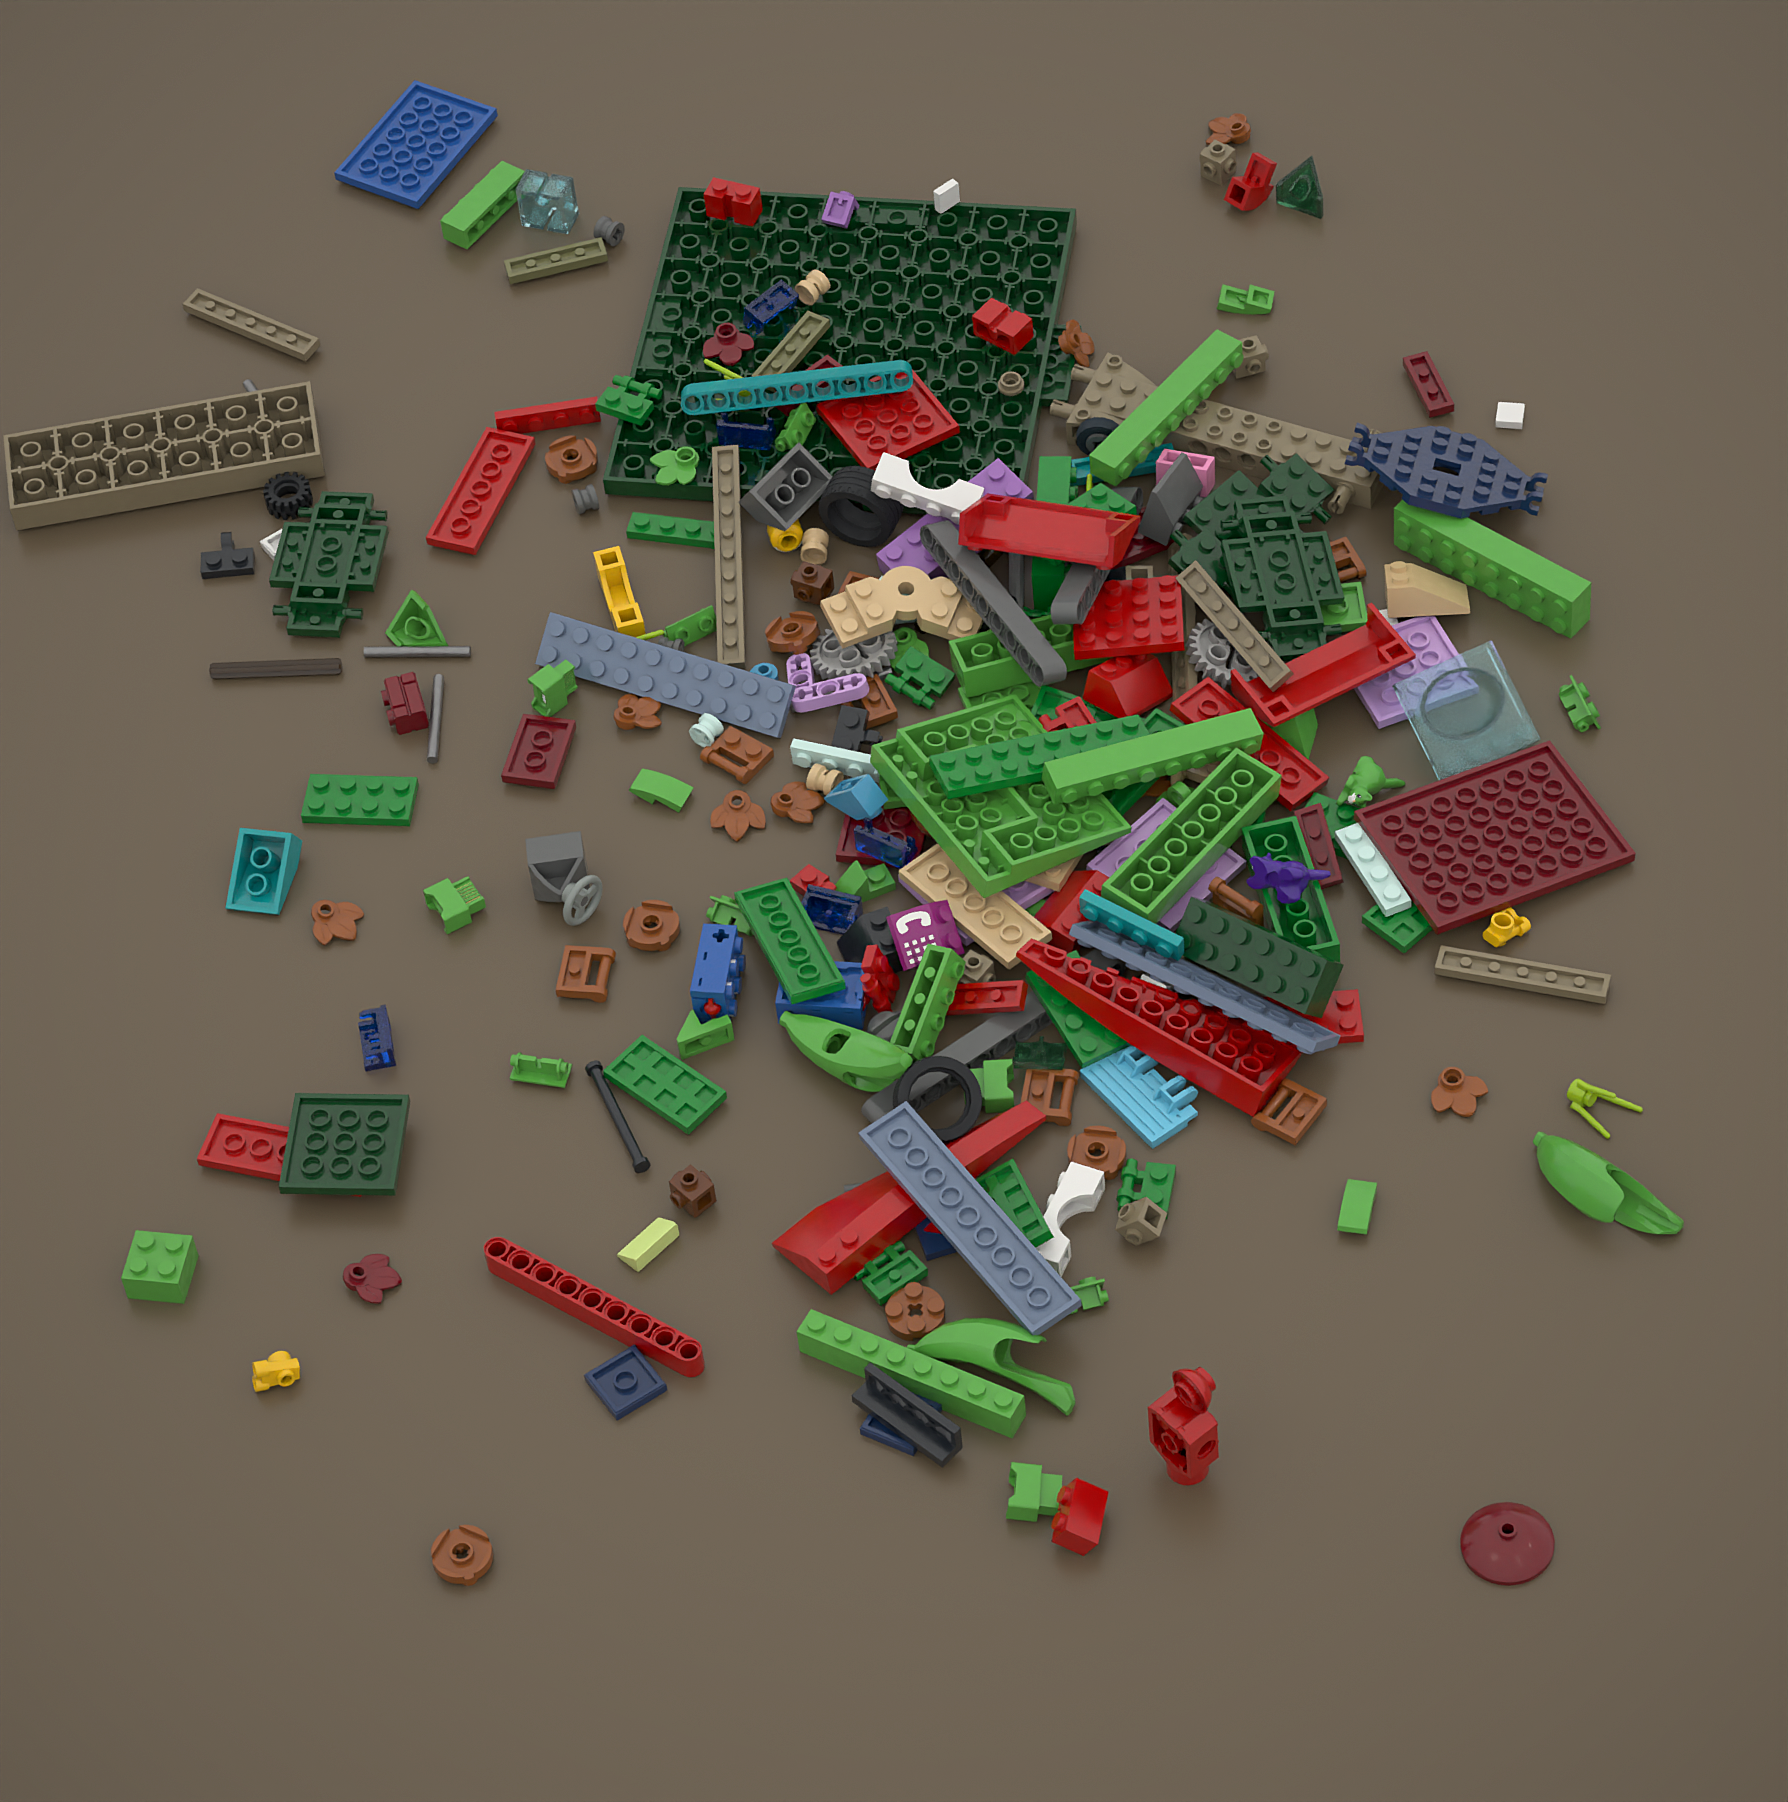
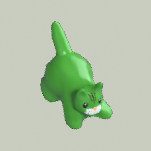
[1336,756,1406,809]

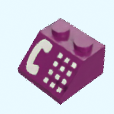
[886,900,965,971]

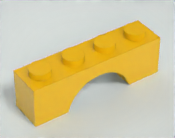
[593,546,647,641]

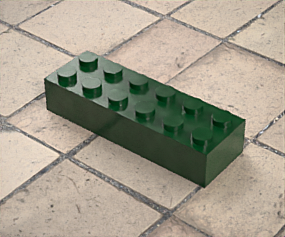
[1176,897,1344,1018]

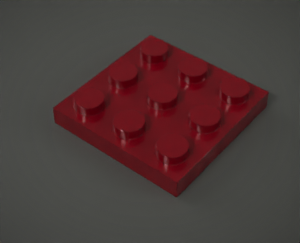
[835,805,927,868]

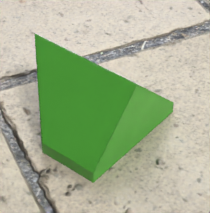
[385,590,448,646]
[1259,708,1318,760]

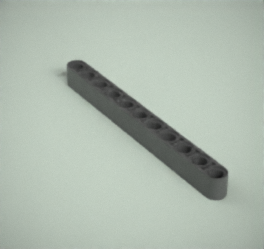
[861,948,1126,1124]

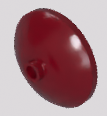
[1460,1502,1554,1586]

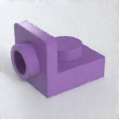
[821,191,859,229]

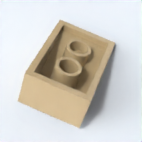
[1384,561,1470,618]

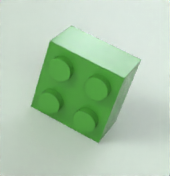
[121,1230,199,1304]

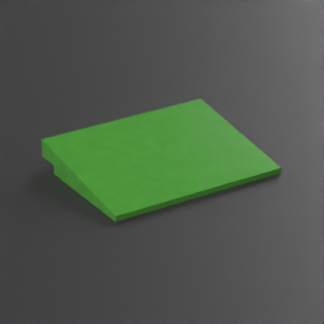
[870,694,1132,898]

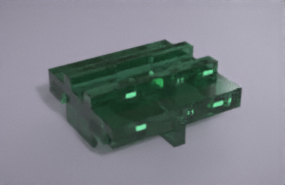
[1012,1036,1068,1070]

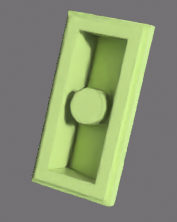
[617,1217,679,1272]

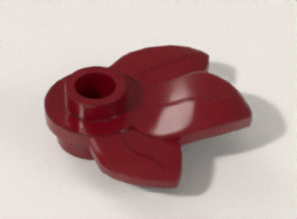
[703,323,754,366]
[342,1254,402,1304]

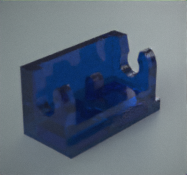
[743,280,799,335]
[716,412,776,451]
[854,817,918,869]
[801,884,863,935]
[358,1004,396,1072]

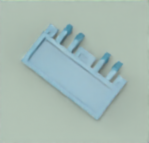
[1080,1045,1198,1149]

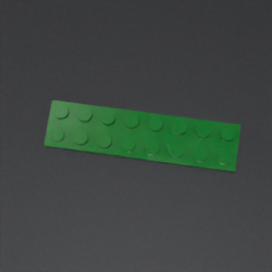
[929,715,1150,799]

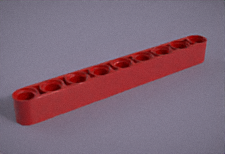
[484,1237,705,1377]

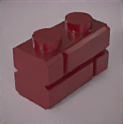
[381,672,429,735]

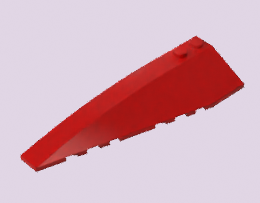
[1016,938,1303,1117]
[772,1100,1047,1295]

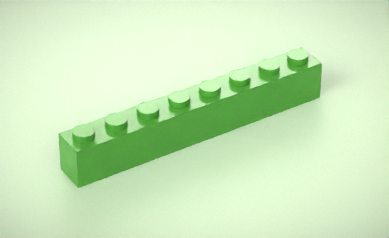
[1089,330,1244,487]
[1042,708,1264,805]
[797,1309,1026,1438]

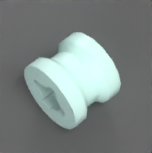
[689,713,724,748]

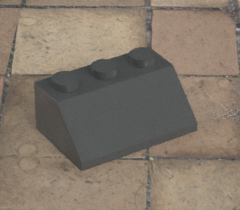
[739,442,832,531]
[1138,452,1203,546]

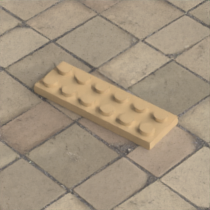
[899,843,1052,970]

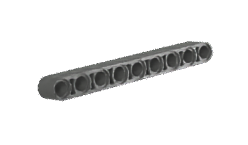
[1051,487,1143,625]
[920,520,1067,687]

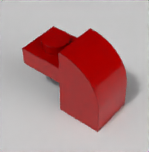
[1224,152,1277,211]

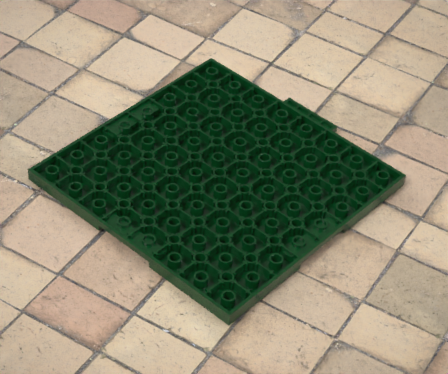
[603,187,1082,515]

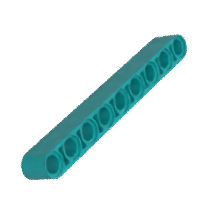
[681,360,913,415]

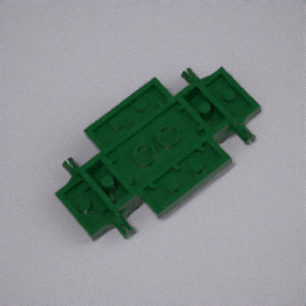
[1168,453,1334,600]
[269,491,389,638]
[1220,495,1344,661]

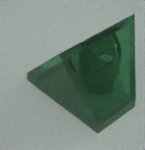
[1276,156,1323,219]

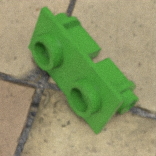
[775,403,816,451]
[663,605,717,646]
[1559,675,1601,732]
[706,895,753,936]
[510,1052,573,1088]
[1070,1277,1109,1314]

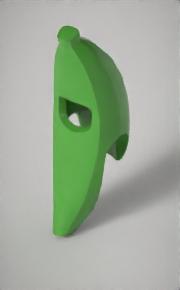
[779,1011,913,1092]
[1533,1132,1684,1234]
[907,1318,1076,1416]

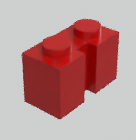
[704,177,763,227]
[972,298,1034,355]
[1051,1477,1109,1556]

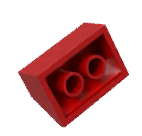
[1082,654,1173,718]
[1034,870,1110,954]

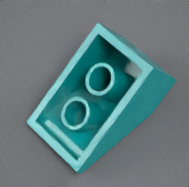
[225,828,302,915]

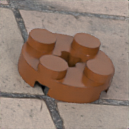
[545,436,598,484]
[765,611,821,655]
[623,900,680,952]
[1067,1126,1126,1180]
[885,1282,945,1341]
[431,1525,494,1586]

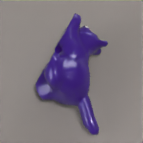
[1247,853,1331,904]

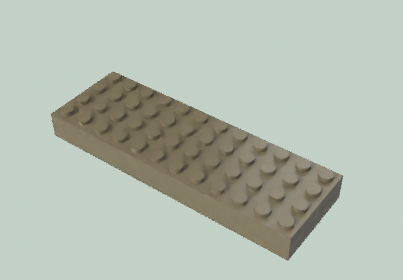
[3,381,325,531]

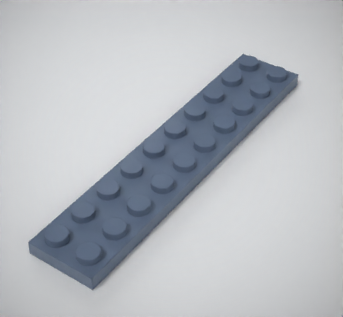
[535,612,796,738]
[1069,920,1341,1054]
[859,1101,1082,1335]

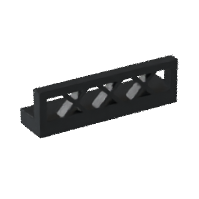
[851,1363,963,1468]

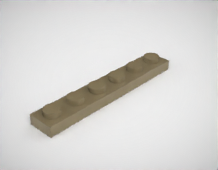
[182,288,321,362]
[1176,560,1294,692]
[1435,945,1611,1004]

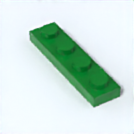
[626,512,715,549]

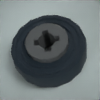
[1076,417,1119,456]

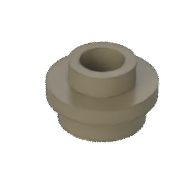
[998,372,1024,396]

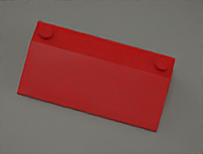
[958,493,1141,570]
[1231,603,1416,727]

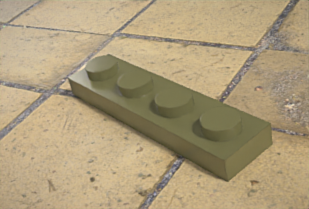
[504,237,608,284]
[751,311,830,392]

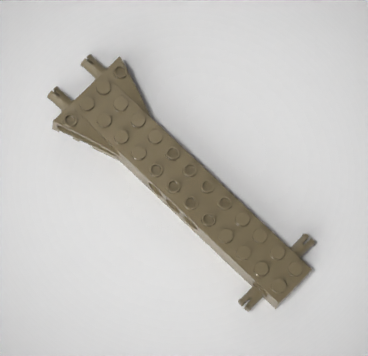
[1050,352,1384,514]

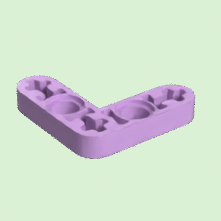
[786,653,869,713]

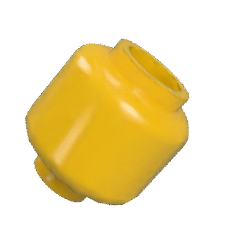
[767,519,804,552]

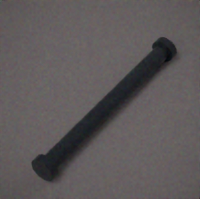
[585,1060,651,1173]

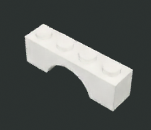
[871,452,984,525]
[1036,1162,1105,1277]

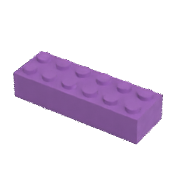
[876,458,1034,580]

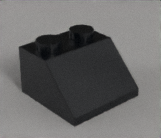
[837,907,903,973]

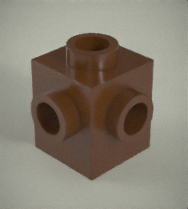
[790,561,835,605]
[669,1164,717,1218]

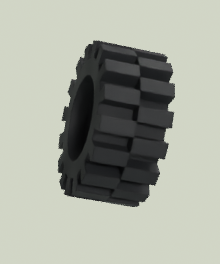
[263,472,313,520]

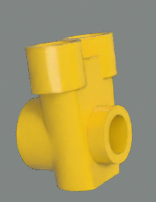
[1483,907,1531,947]
[252,1351,300,1392]

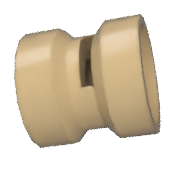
[795,270,830,305]
[800,528,829,565]
[806,763,844,795]

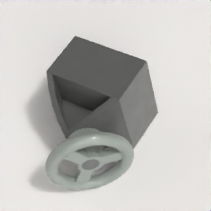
[525,831,603,926]

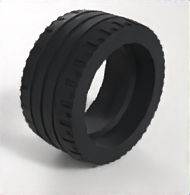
[818,466,904,547]
[893,1056,982,1143]

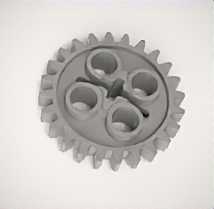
[1185,618,1259,689]
[810,629,898,680]

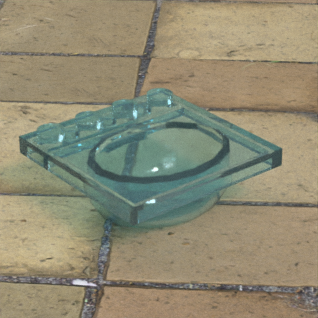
[1392,640,1541,780]

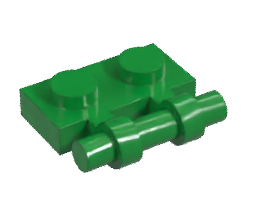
[595,375,662,426]
[885,646,956,710]
[1116,1158,1176,1219]
[853,1240,928,1306]

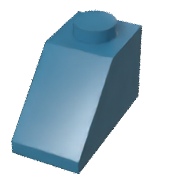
[824,774,888,820]

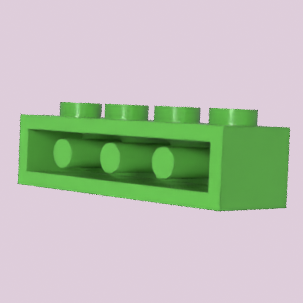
[440,161,529,249]
[890,944,966,1063]

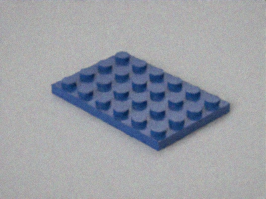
[334,80,498,209]

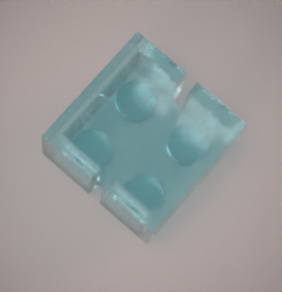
[515,169,579,234]

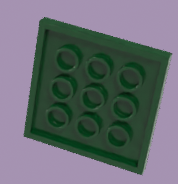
[279,1093,411,1196]

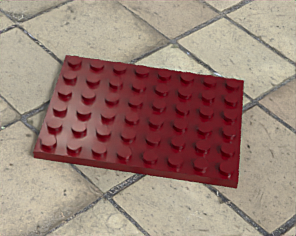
[1354,740,1636,935]

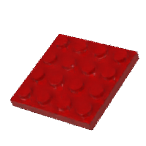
[816,369,960,471]
[1073,575,1185,660]

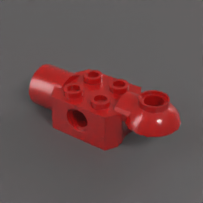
[1148,1367,1219,1485]

